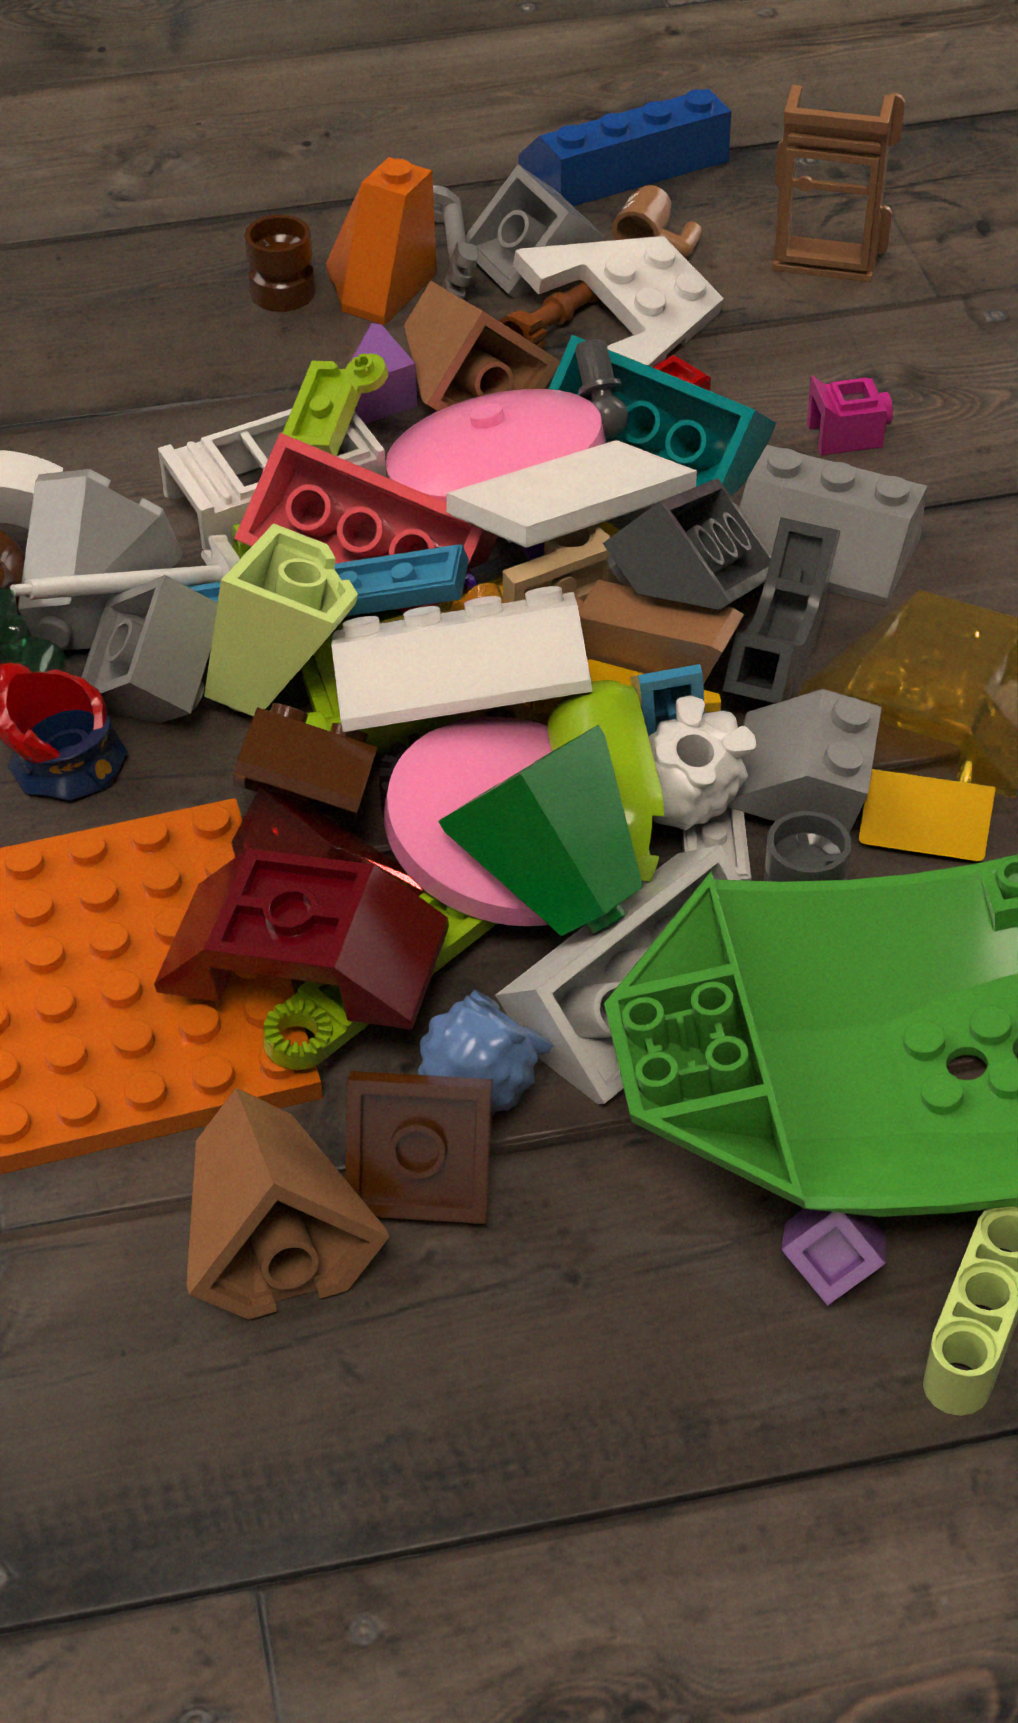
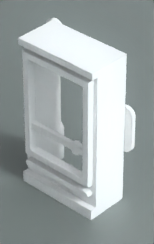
[158,409,386,550]

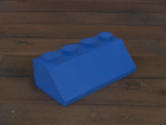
[518,88,732,206]

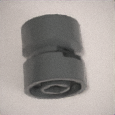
[763,810,851,882]

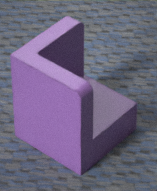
[781,1208,886,1306]

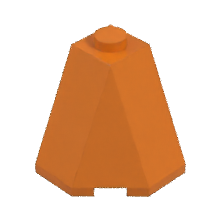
[326,157,437,326]

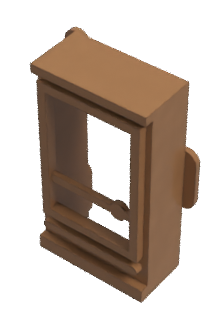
[772,85,905,282]

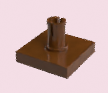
[345,1071,493,1224]

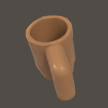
[612,185,702,258]

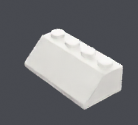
[331,586,593,732]
[495,845,741,1104]

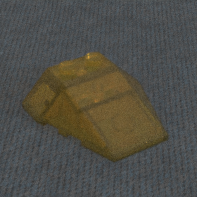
[798,590,1018,799]

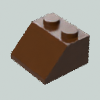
[233,703,378,824]

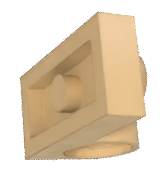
[503,524,618,603]

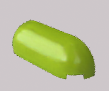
[547,680,664,882]

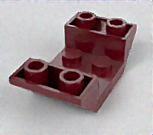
[154,848,449,1029]

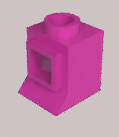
[806,375,893,456]

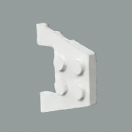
[513,236,724,367]

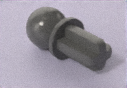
[575,338,629,439]

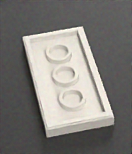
[446,440,697,548]

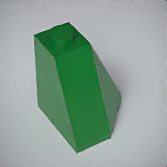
[438,725,643,936]

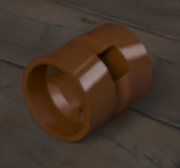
[244,215,315,312]

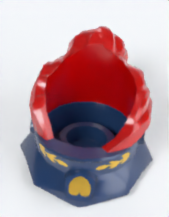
[0,663,128,801]

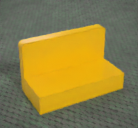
[859,769,996,861]

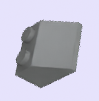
[466,164,605,298]
[82,575,218,723]
[727,689,882,833]

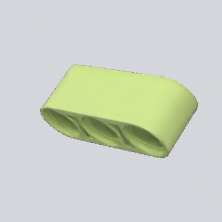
[923,1206,1018,1416]

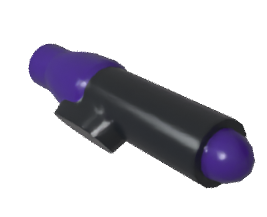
[463,542,544,592]

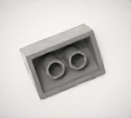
[739,445,928,607]

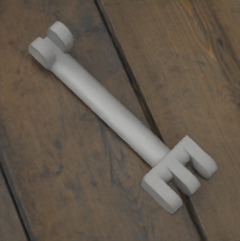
[433,185,478,299]

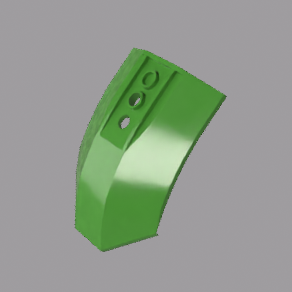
[604,854,1018,1217]

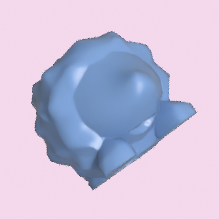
[418,990,554,1116]

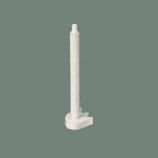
[10,535,240,600]

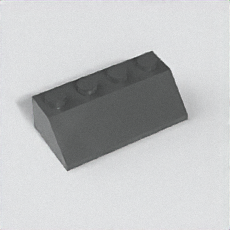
[602,478,771,610]

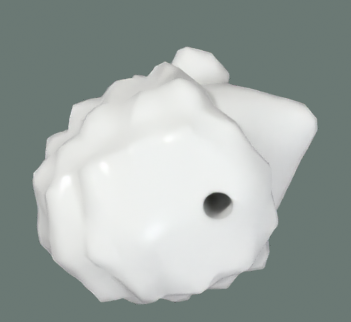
[648,696,756,830]

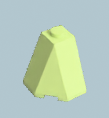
[204,523,358,716]

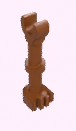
[499,280,602,349]

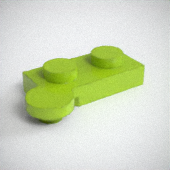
[282,353,389,456]

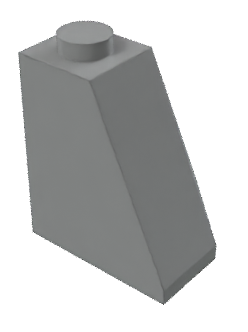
[18,469,183,652]

